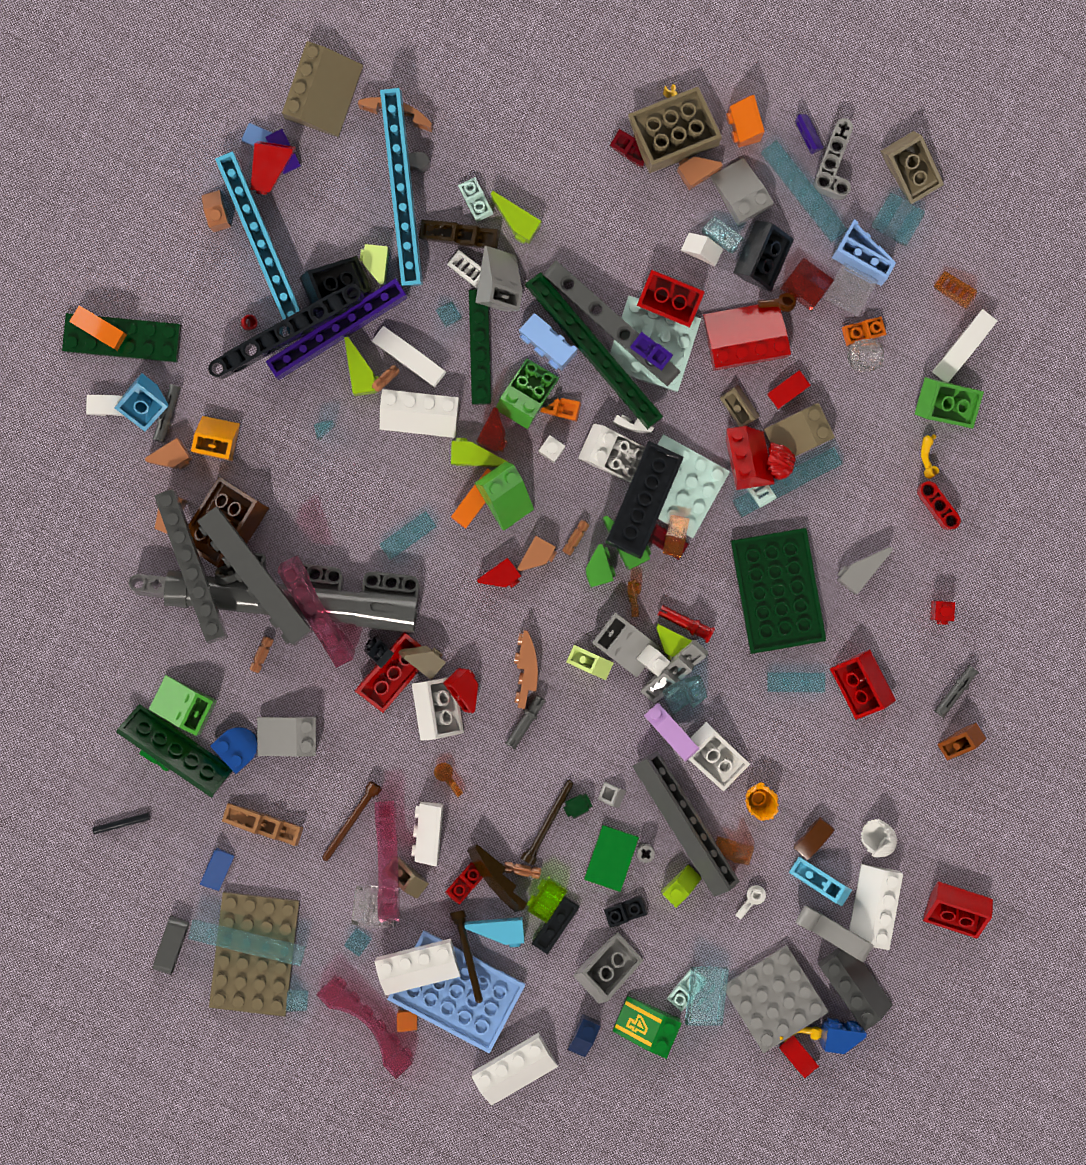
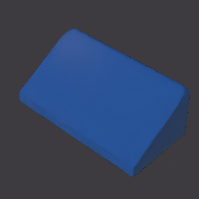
[200,848,235,891]

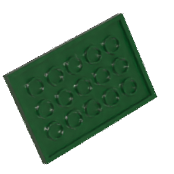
[730,528,826,654]

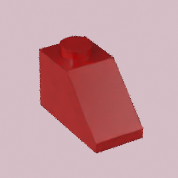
[477,558,521,588]
[443,668,478,714]

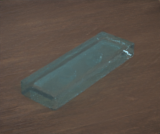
[379,511,437,560]
[767,672,825,692]

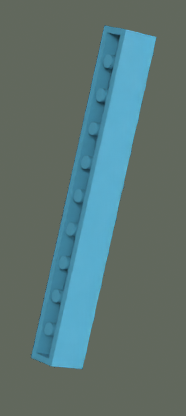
[380,88,423,287]
[215,151,301,334]

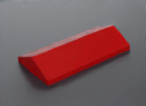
[354,632,422,713]

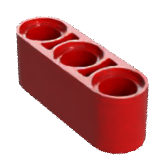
[917,481,961,530]

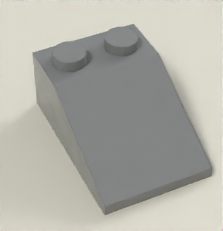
[710,158,774,226]
[257,716,316,757]
[573,932,643,1003]

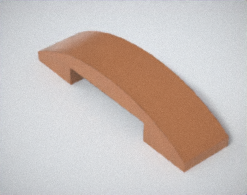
[358,97,433,132]

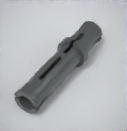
[152,384,181,442]
[934,665,979,718]
[505,695,546,749]

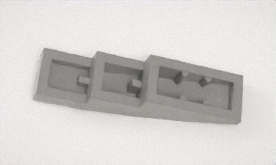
[640,639,708,704]

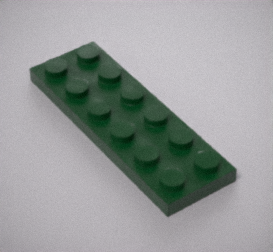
[62,313,181,363]
[116,704,233,798]

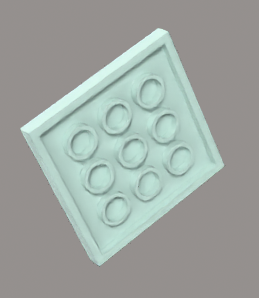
[610,296,701,392]
[658,434,730,539]

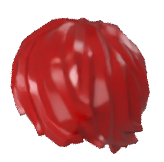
[767,442,796,480]

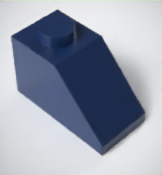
[567,1014,601,1057]

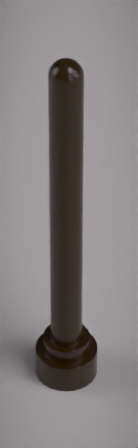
[521,780,573,866]
[450,910,483,1003]

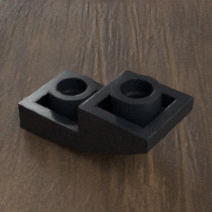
[364,636,394,668]
[604,895,648,928]

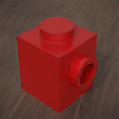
[930,601,955,625]

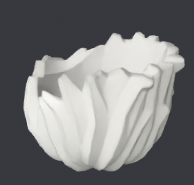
[861,819,897,857]

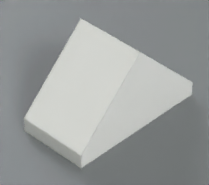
[681,233,723,266]

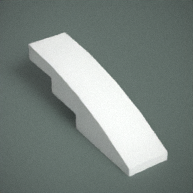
[932,309,998,382]
[372,326,446,387]

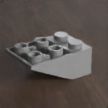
[475,246,522,312]
[592,612,660,677]

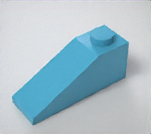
[789,857,852,906]
[465,917,524,947]

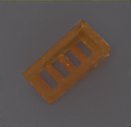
[934,271,977,309]

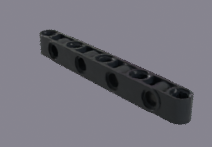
[208,284,364,379]

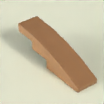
[222,803,304,846]

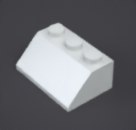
[412,678,464,741]
[411,802,444,866]

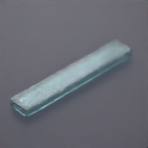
[761,140,847,242]
[733,447,843,517]
[188,919,306,967]

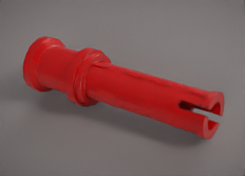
[658,605,715,643]

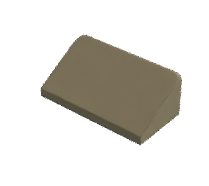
[720,385,760,427]

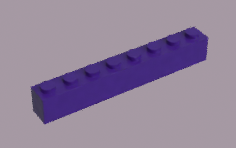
[266,278,407,380]

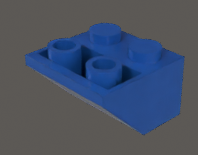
[819,1018,867,1054]

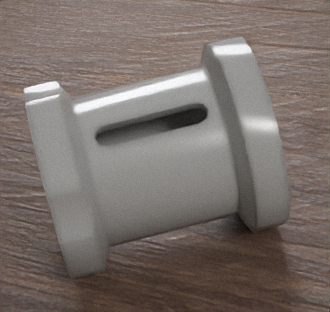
[637,843,655,863]

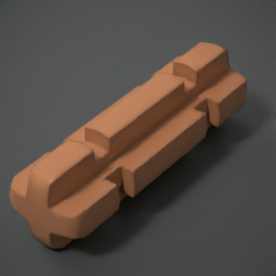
[372,365,400,392]
[563,520,589,555]
[250,636,273,673]
[504,862,541,879]

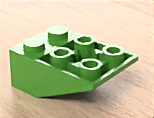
[495,358,559,429]
[149,675,217,736]

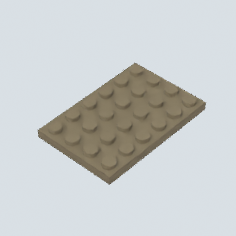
[209,892,300,1017]

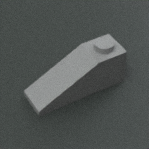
[837,547,894,594]

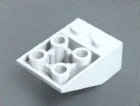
[578,424,645,482]

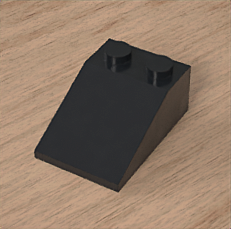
[300,256,371,312]

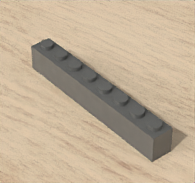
[154,489,228,644]
[198,507,313,645]
[632,751,740,897]

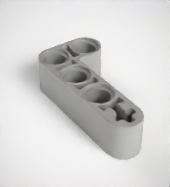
[813,118,853,200]
[795,905,874,962]

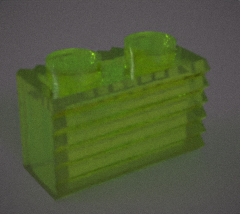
[527,876,568,923]

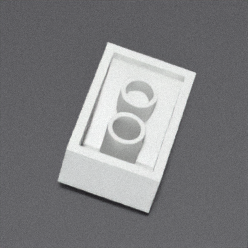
[689,722,750,791]

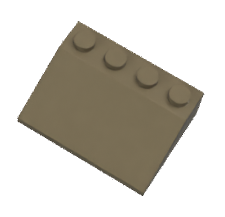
[282,41,363,137]
[628,86,722,174]

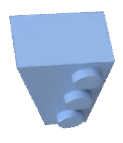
[832,219,896,286]
[519,313,578,371]

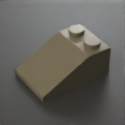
[880,131,944,204]
[764,403,835,457]

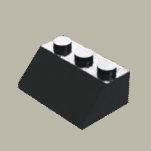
[733,220,794,292]

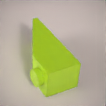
[491,191,541,244]
[344,337,378,396]
[451,438,509,467]

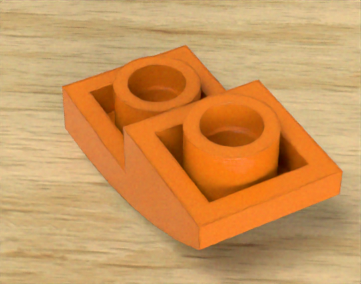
[842,316,887,346]

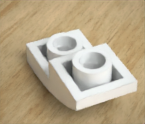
[86,395,124,416]
[613,415,654,433]

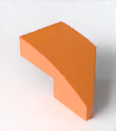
[540,398,581,422]

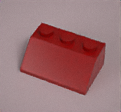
[637,270,705,328]
[726,426,775,490]
[830,649,896,719]
[923,881,993,939]

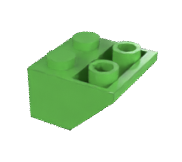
[585,544,616,588]

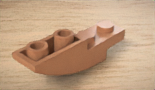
[514,630,538,709]

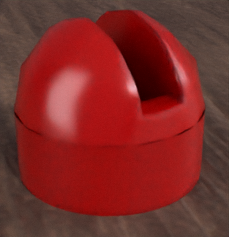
[240,314,258,331]

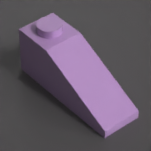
[644,703,699,762]

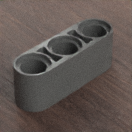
[152,916,190,975]

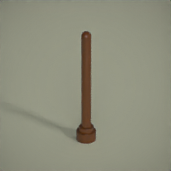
[322,781,382,861]

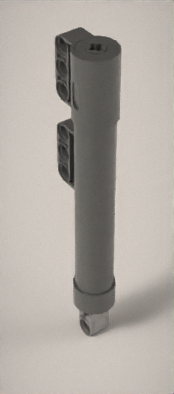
[129,563,420,633]

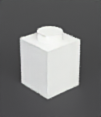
[539,435,565,463]
[636,644,671,677]

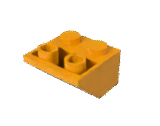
[191,416,240,461]

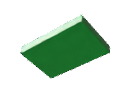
[584,824,639,892]

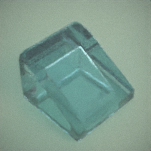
[435,302,462,328]
[314,421,336,440]
[344,928,372,957]
[286,990,308,1012]

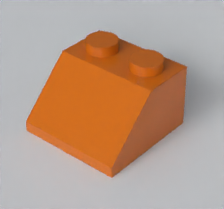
[726,95,765,148]

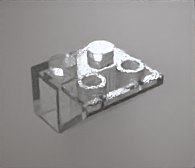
[351,885,400,929]

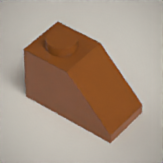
[937,722,986,761]

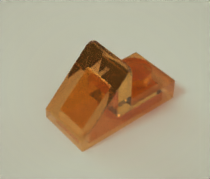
[715,836,754,865]

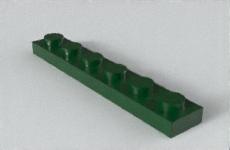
[469,290,491,405]

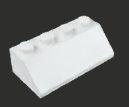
[379,389,460,438]
[849,864,903,950]
[374,939,461,995]
[472,1033,558,1106]

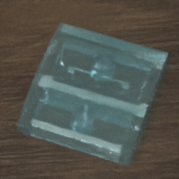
[872,193,925,246]
[662,675,708,715]

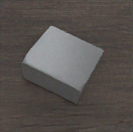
[598,782,626,808]

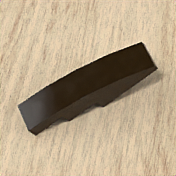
[419,219,500,249]
[467,844,528,912]

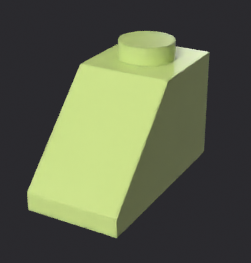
[360,244,389,287]
[566,645,614,680]

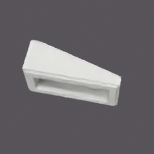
[447,250,481,290]

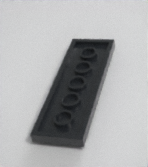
[605,441,684,559]

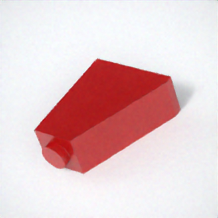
[250,141,296,195]

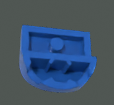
[210,727,257,774]

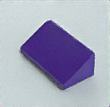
[795,114,824,154]

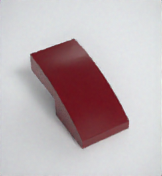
[610,129,645,168]

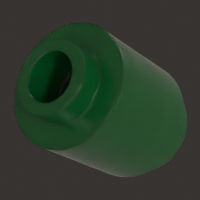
[563,793,593,819]

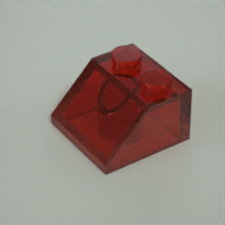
[781,258,834,311]
[476,407,508,455]

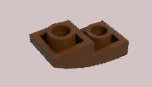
[794,817,835,860]

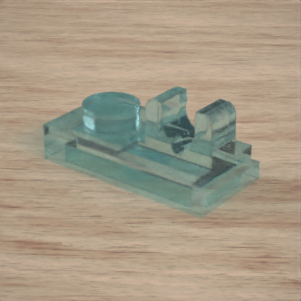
[702,216,744,254]

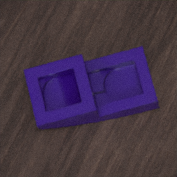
[265,129,301,174]
[629,332,673,371]

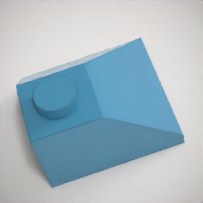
[114,373,169,432]

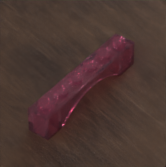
[277,555,355,668]
[375,801,400,922]
[316,975,414,1079]

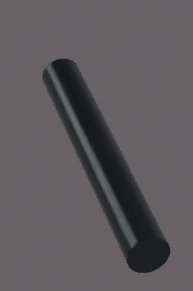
[92,812,150,835]

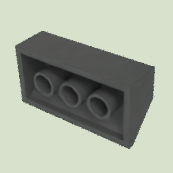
[817,948,893,1031]

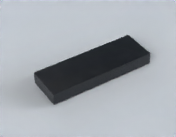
[532,896,580,955]

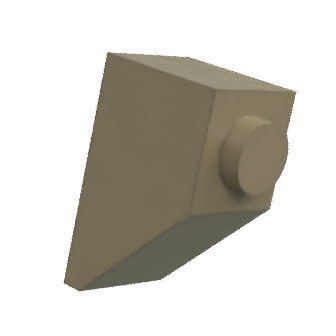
[398,646,446,680]
[384,856,429,899]

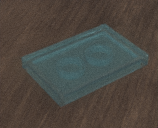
[685,967,729,1026]

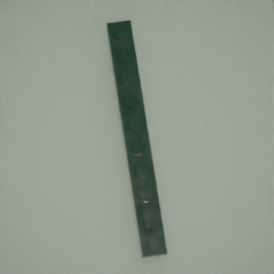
[525,272,663,430]

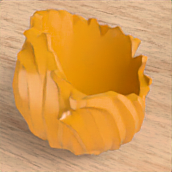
[745,782,779,821]

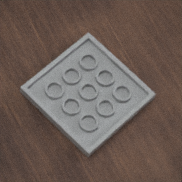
[722,945,829,1053]

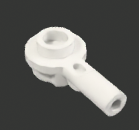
[735,885,766,919]

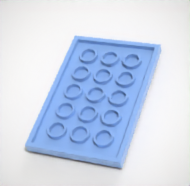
[387,930,525,1054]

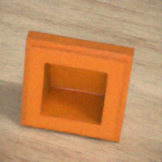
[397,1010,417,1032]

